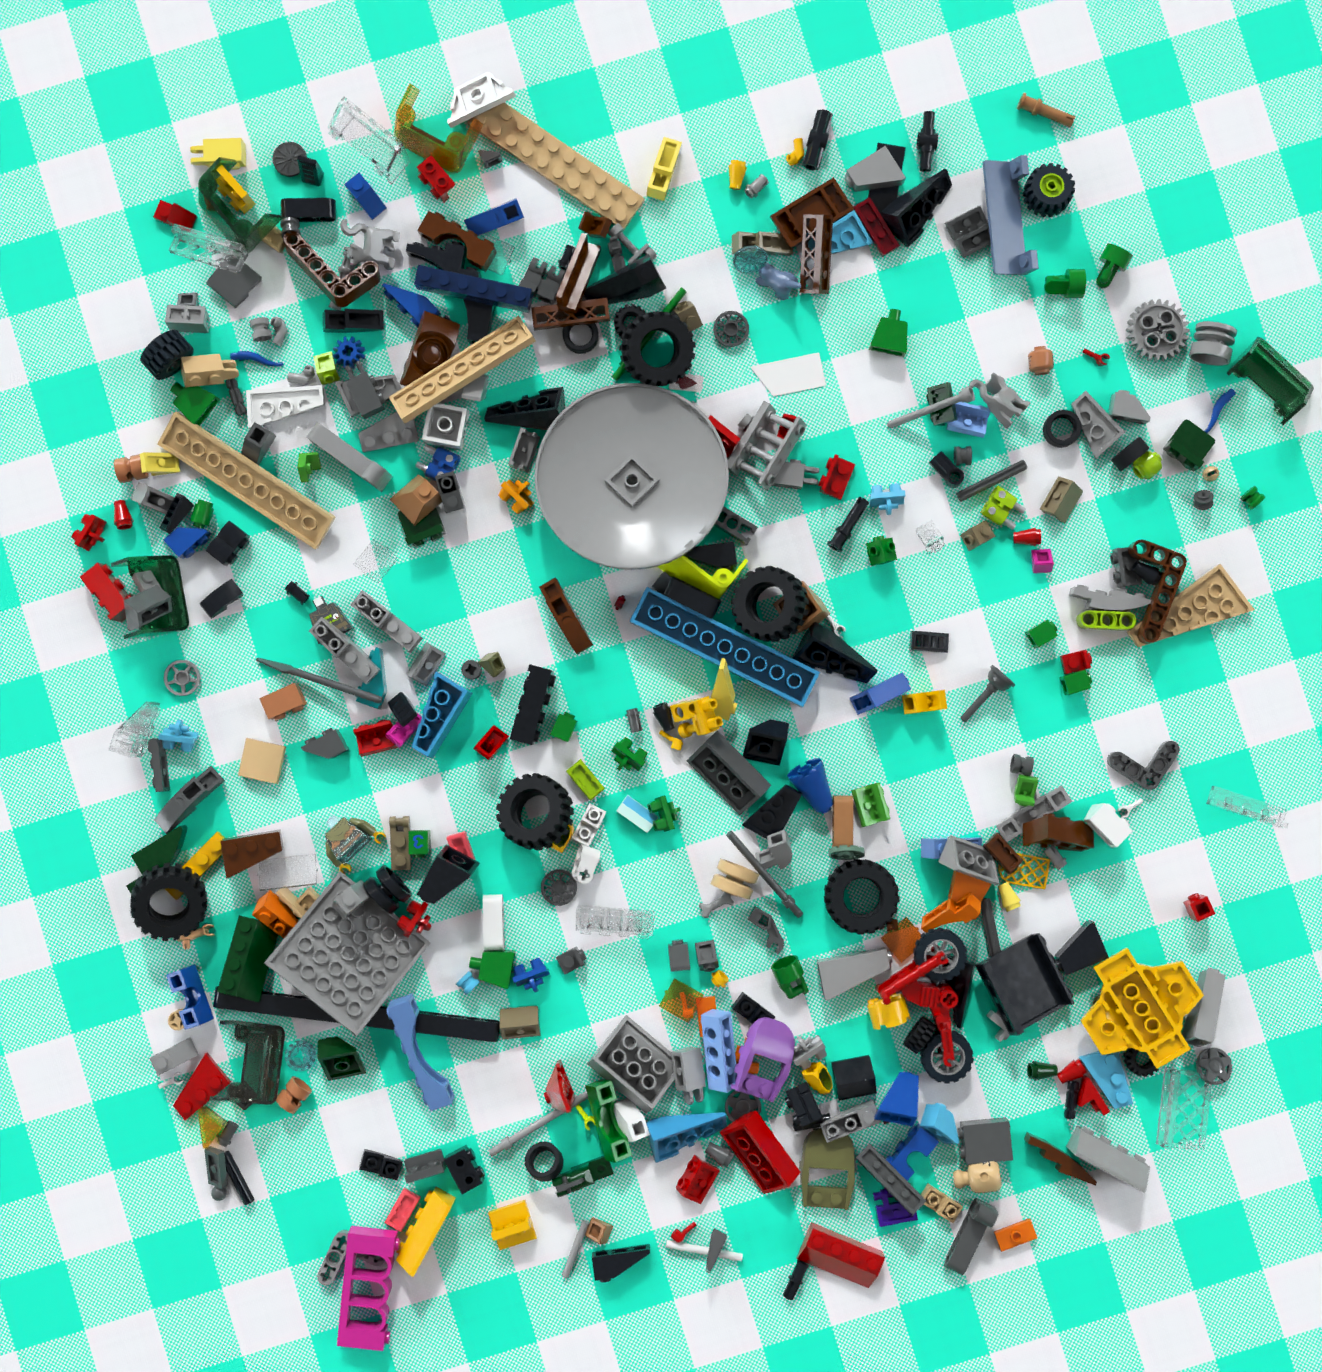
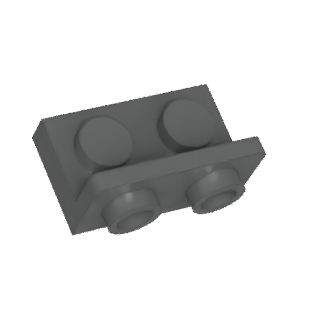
[404,1149,447,1184]

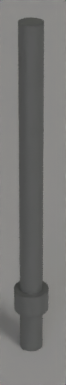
[726,831,803,918]

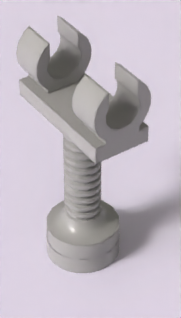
[608,223,657,265]

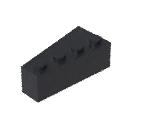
[510,664,556,745]

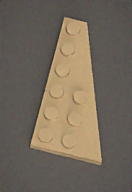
[1127,564,1254,647]

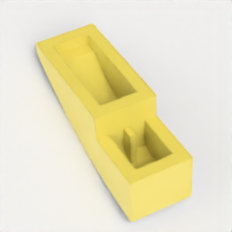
[646,137,682,201]

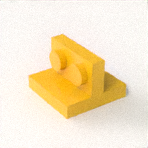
[488,1200,537,1250]

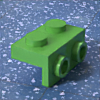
[851,782,890,827]

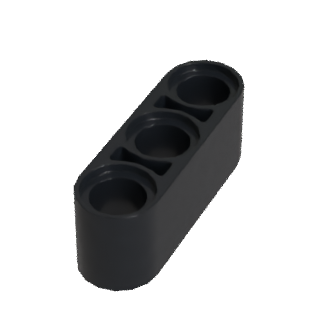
[281,198,336,222]
[663,576,722,619]

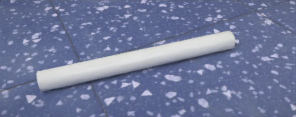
[665,1240,743,1262]

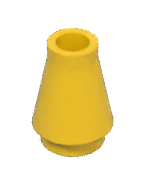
[729,160,747,190]

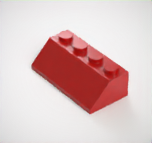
[720,1110,800,1194]
[797,1222,885,1288]

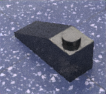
[684,542,737,571]
[592,1244,650,1282]

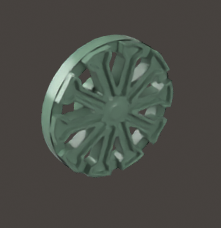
[828,845,865,860]

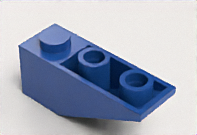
[464,198,524,236]
[382,283,441,328]

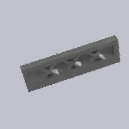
[855,1143,926,1215]

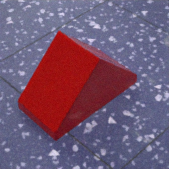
[473,725,509,760]

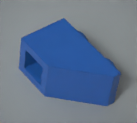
[164,527,212,559]

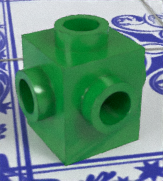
[866,535,897,566]

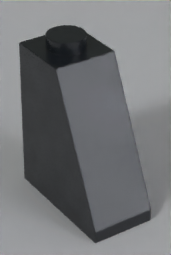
[1055,920,1109,975]

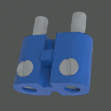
[415,444,461,481]

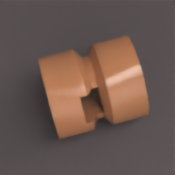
[114,454,149,483]
[275,1076,312,1114]

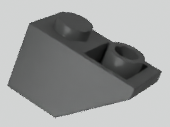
[241,422,276,465]
[435,471,466,513]
[301,728,349,759]

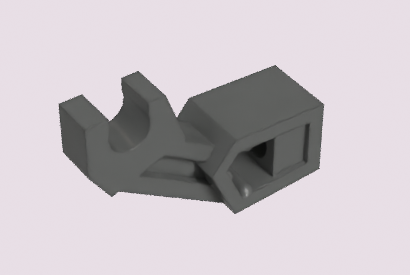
[748,906,784,954]

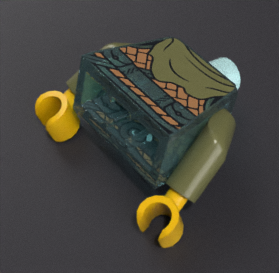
[325,816,386,875]

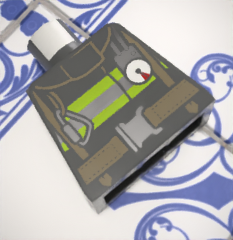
[309,596,354,645]

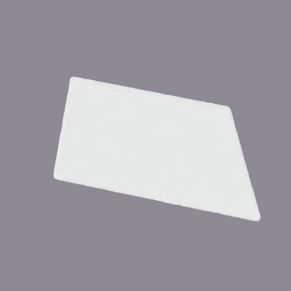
[751,353,826,396]

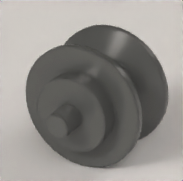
[1193,490,1214,510]

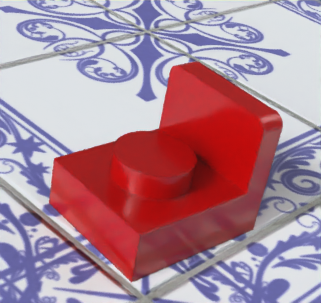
[1060,650,1092,674]

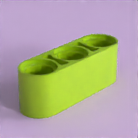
[1076,610,1136,631]

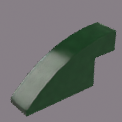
[126,825,188,893]

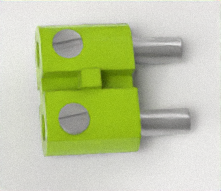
[980,485,1026,530]

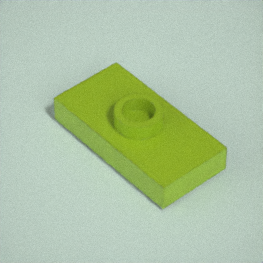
[566,759,605,801]

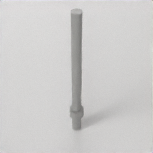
[488,1091,588,1157]

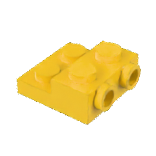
[215,165,256,214]

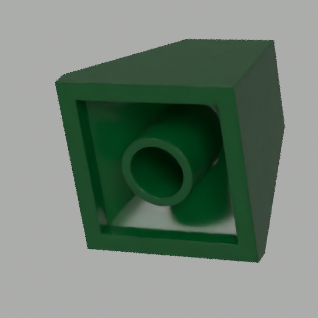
[318,1036,366,1081]

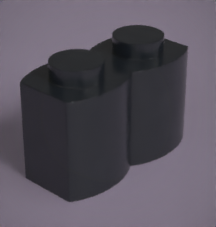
[206,521,250,566]

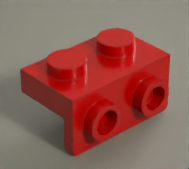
[417,156,455,203]
[353,720,398,757]

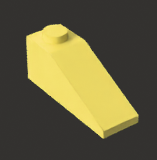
[711,658,737,721]

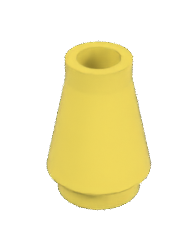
[998,882,1021,912]

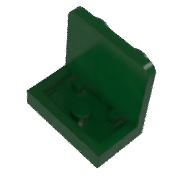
[1163,419,1215,471]
[398,508,446,549]

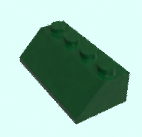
[217,915,278,1003]

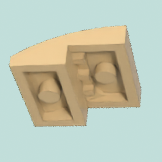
[238,738,286,784]

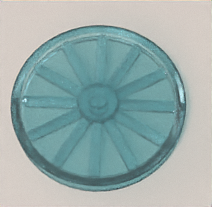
[733,246,768,273]

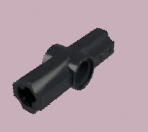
[802,109,833,171]

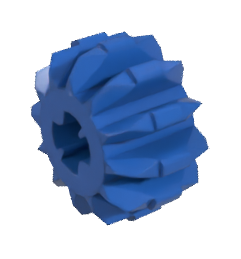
[333,336,365,369]

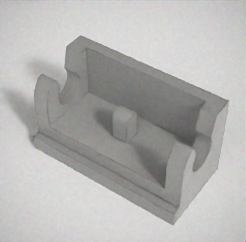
[165,305,209,333]
[508,428,540,473]

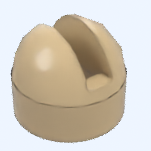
[1202,466,1219,482]

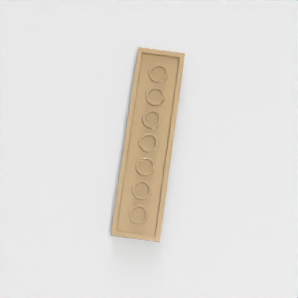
[389,315,536,424]

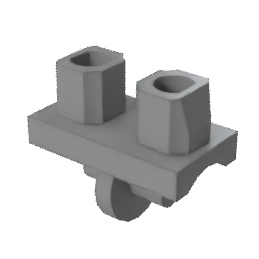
[793,1035,827,1070]

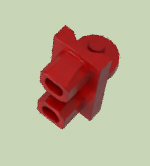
[71,514,107,551]
[397,900,431,938]

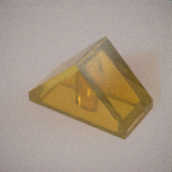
[198,1106,227,1149]

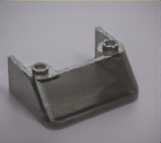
[210,1020,285,1105]

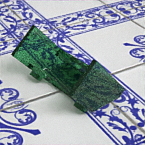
[198,157,282,253]
[1227,337,1314,425]
[111,555,189,639]

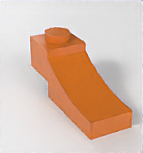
[921,893,981,933]

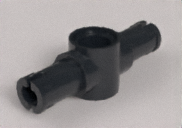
[917,111,938,172]

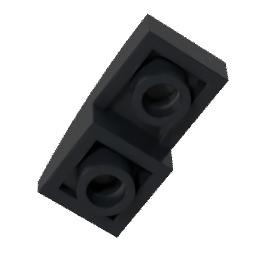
[200,579,243,619]
[731,992,775,1024]
[359,1149,403,1180]

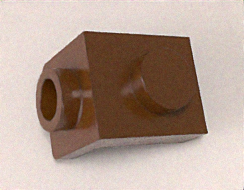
[578,212,612,238]

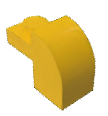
[902,690,947,714]

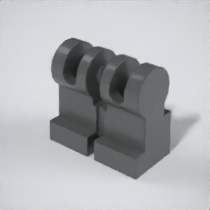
[519,257,566,305]

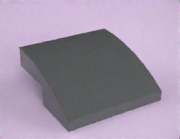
[945,206,990,258]
[206,253,262,308]

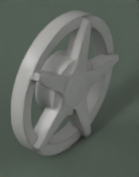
[164,660,201,696]

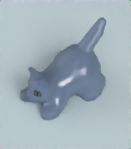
[756,263,801,300]

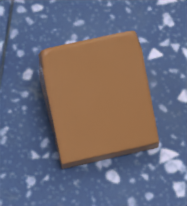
[585,1217,613,1244]

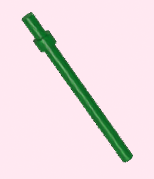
[612,287,687,381]

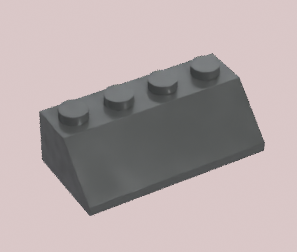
[687,731,771,815]

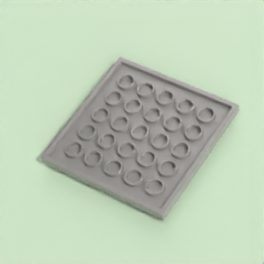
[264,871,431,1036]

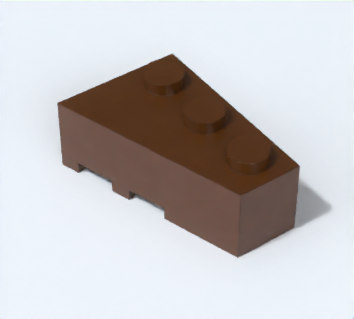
[220,829,284,879]

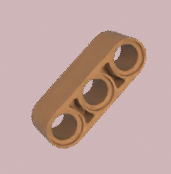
[832,795,853,847]

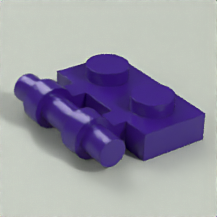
[873,1189,918,1227]

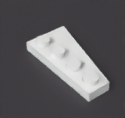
[246,385,325,429]

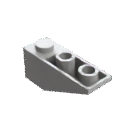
[820,1099,881,1142]

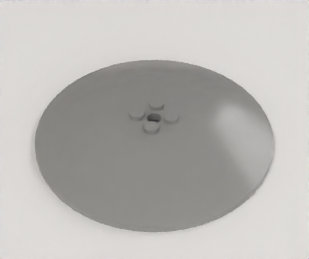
[535,383,729,570]

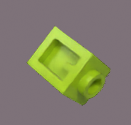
[313,351,340,385]

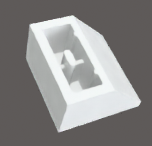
[1084,803,1133,848]

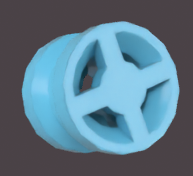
[456,971,480,995]

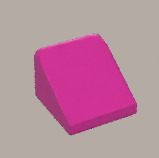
[1031,549,1054,573]

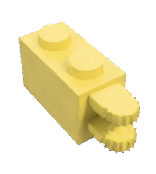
[190,138,246,170]

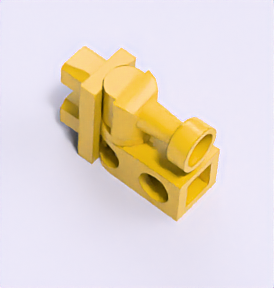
[670,696,723,738]

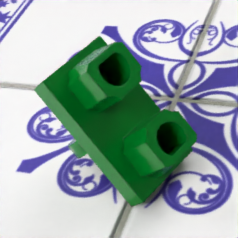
[611,737,648,771]
[647,795,681,832]

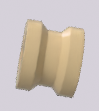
[168,1009,184,1030]

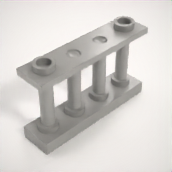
[728,401,807,491]

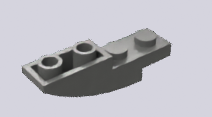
[154,766,225,834]

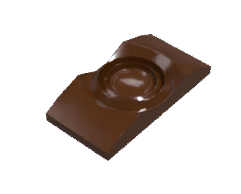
[770,177,854,249]
[399,311,460,386]

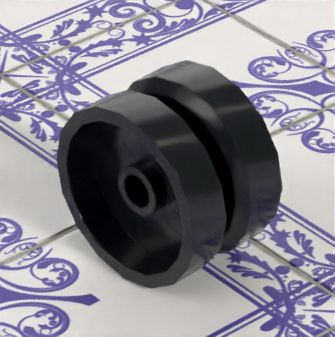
[363,865,412,914]

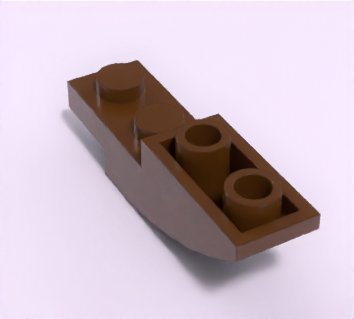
[539,577,593,654]

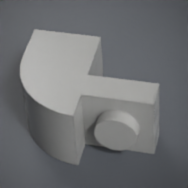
[755,829,792,870]

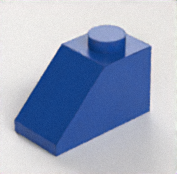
[344,173,387,220]

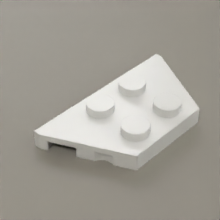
[447,71,516,128]

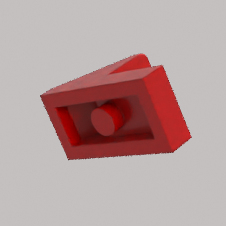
[153,200,197,234]
[1077,1075,1110,1116]

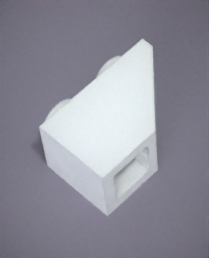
[614,1098,650,1142]

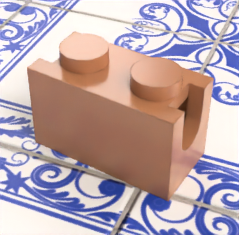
[259,683,307,721]

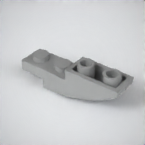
[1069,585,1151,611]
[351,590,423,653]
[309,617,381,684]

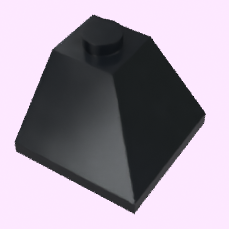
[743,719,789,766]

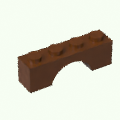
[417,211,497,272]

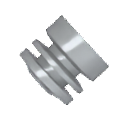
[1189,321,1237,366]

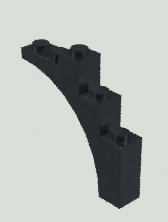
[406,241,495,344]

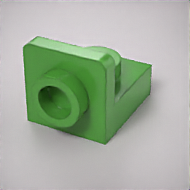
[297,452,321,483]

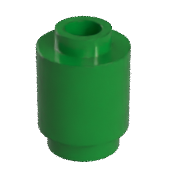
[190,499,214,529]

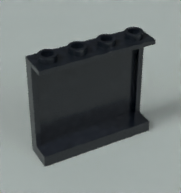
[975,933,1074,1036]

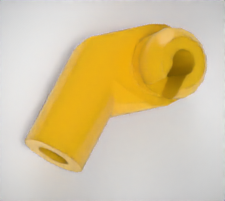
[786,138,804,165]

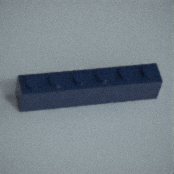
[414,265,533,313]

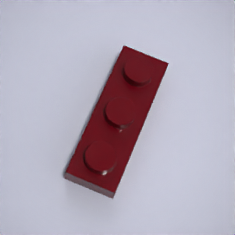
[853,197,900,257]

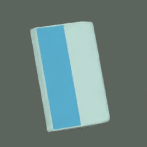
[616,795,658,833]

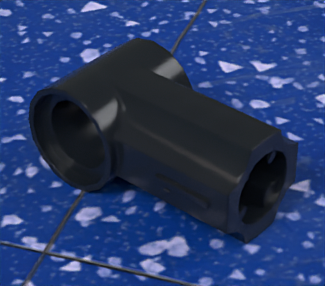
[929,451,964,488]

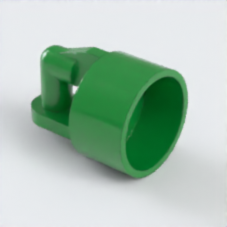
[1096,243,1133,288]
[1044,269,1086,298]
[771,955,809,999]

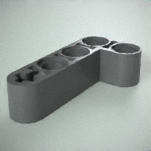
[944,1198,998,1275]

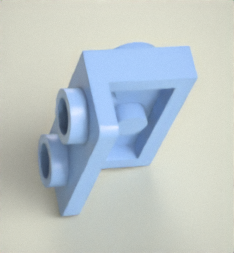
[946,402,991,438]

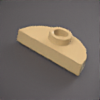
[250,223,285,253]

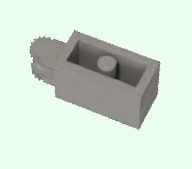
[765,459,819,489]
[671,1047,706,1105]

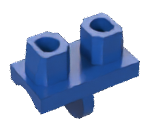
[512,958,550,992]

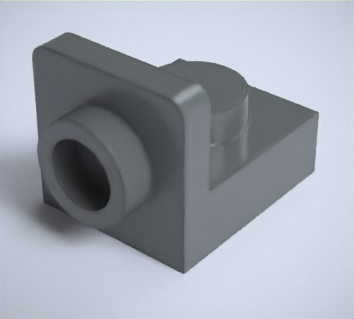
[695,940,719,972]
[556,946,587,974]

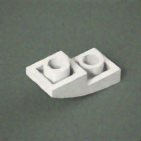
[571,803,606,846]

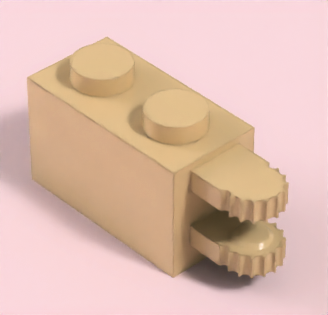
[181,354,239,387]

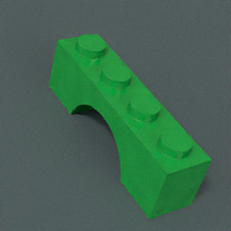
[585,1079,632,1163]

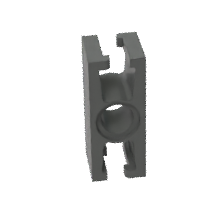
[714,506,758,545]

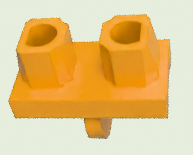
[498,480,534,514]

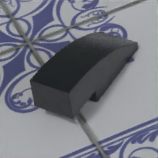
[323,309,384,333]

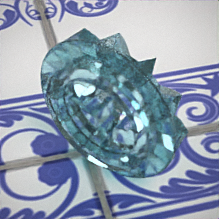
[285,1040,316,1072]

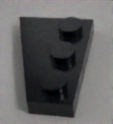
[742,784,803,839]

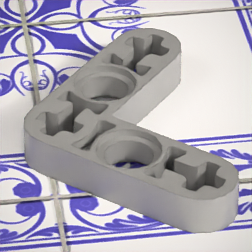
[317,1230,385,1286]

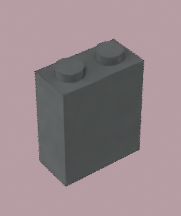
[957,1117,1013,1165]

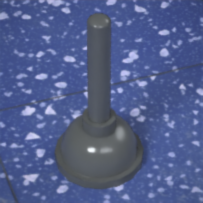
[960,665,1015,722]

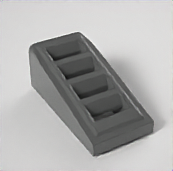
[705,1228,728,1273]

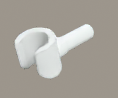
[826,615,846,636]
[1117,799,1143,818]
[158,1072,184,1089]

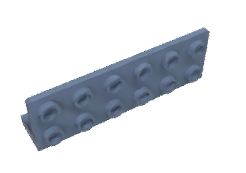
[982,155,1039,275]

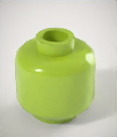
[1132,451,1162,479]

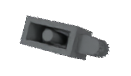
[345,360,386,419]

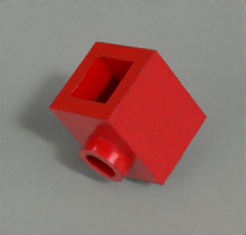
[1183,893,1215,922]

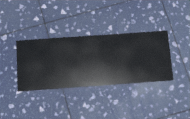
[868,143,906,218]

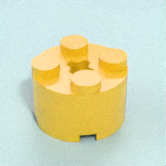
[867,993,911,1030]

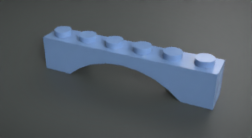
[387,994,455,1111]

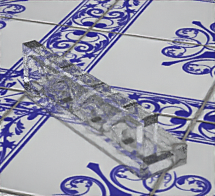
[168,223,248,274]
[1206,786,1289,829]

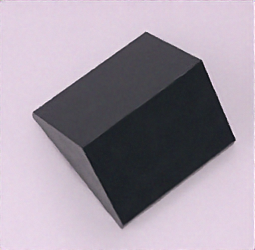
[831,1055,877,1101]

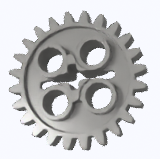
[1126,299,1190,362]

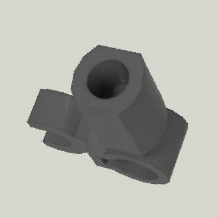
[608,236,626,272]

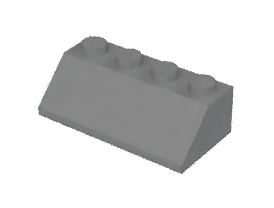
[1066,1126,1150,1193]

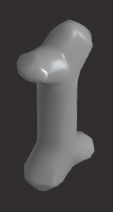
[699,892,734,918]

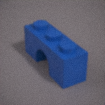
[166,964,214,1030]
[886,1123,939,1181]

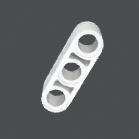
[483,894,505,951]

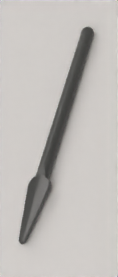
[256,658,382,703]

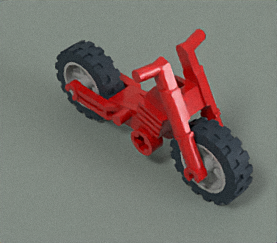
[875,928,974,1084]

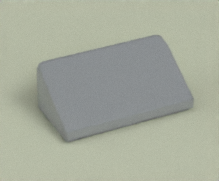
[407,642,446,686]

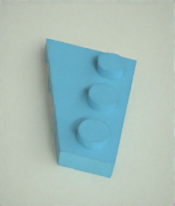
[808,210,873,255]
[1079,1051,1133,1109]

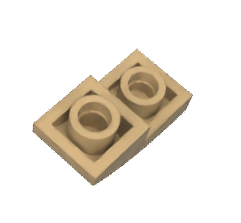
[921,1184,963,1223]

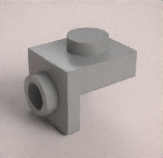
[132,570,161,593]
[986,1010,1010,1042]

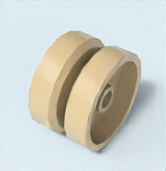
[710,858,759,900]

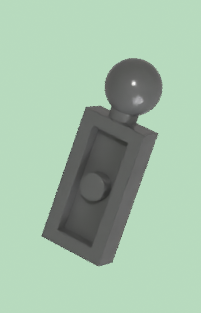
[204,1146,228,1201]

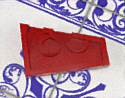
[173,1052,231,1120]

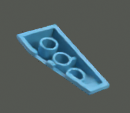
[646,1112,727,1163]

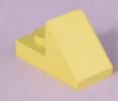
[140,452,180,476]

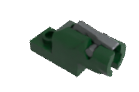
[552,1156,614,1198]

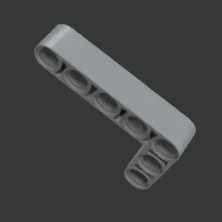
[306,422,393,492]

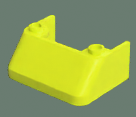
[657,555,748,600]

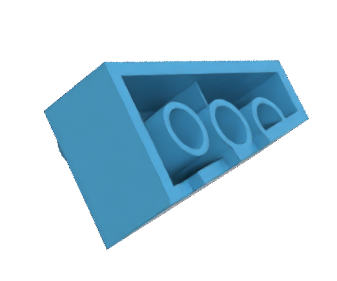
[412,671,473,759]

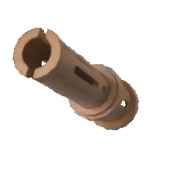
[1017,92,1075,128]

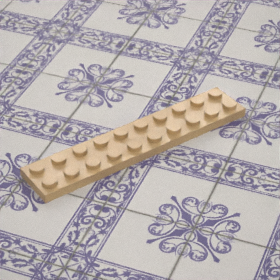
[467,102,645,231]
[157,411,336,550]

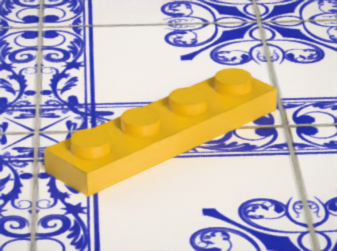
[165,832,225,900]

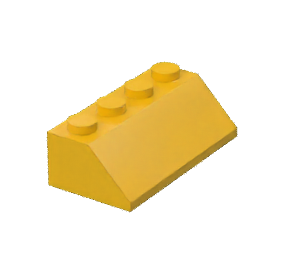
[396,1187,456,1277]

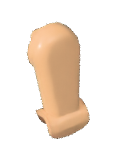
[177,924,215,950]

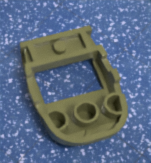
[799,1128,856,1210]

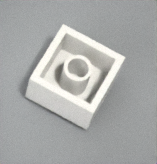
[422,403,469,450]

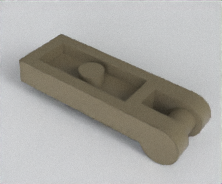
[389,816,412,870]

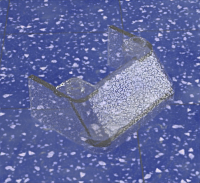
[327,97,411,185]

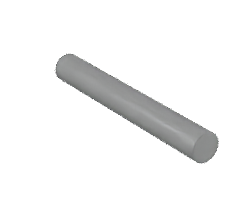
[562,1220,589,1278]

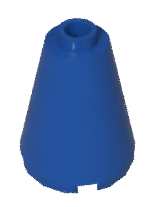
[787,758,833,814]

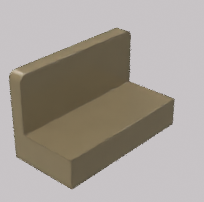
[1040,476,1083,524]
[500,1006,541,1040]

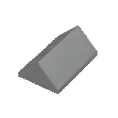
[938,835,999,886]

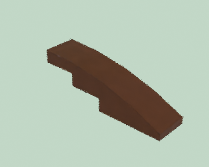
[1024,1132,1097,1186]

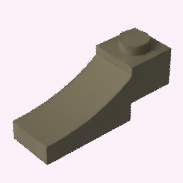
[732,231,793,256]

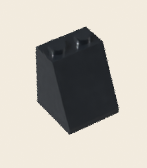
[417,845,480,904]

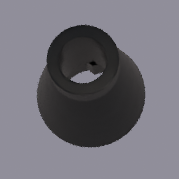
[1131,561,1162,585]
[653,702,675,732]

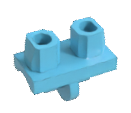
[869,483,906,515]
[158,719,199,752]

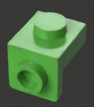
[1013,774,1039,806]

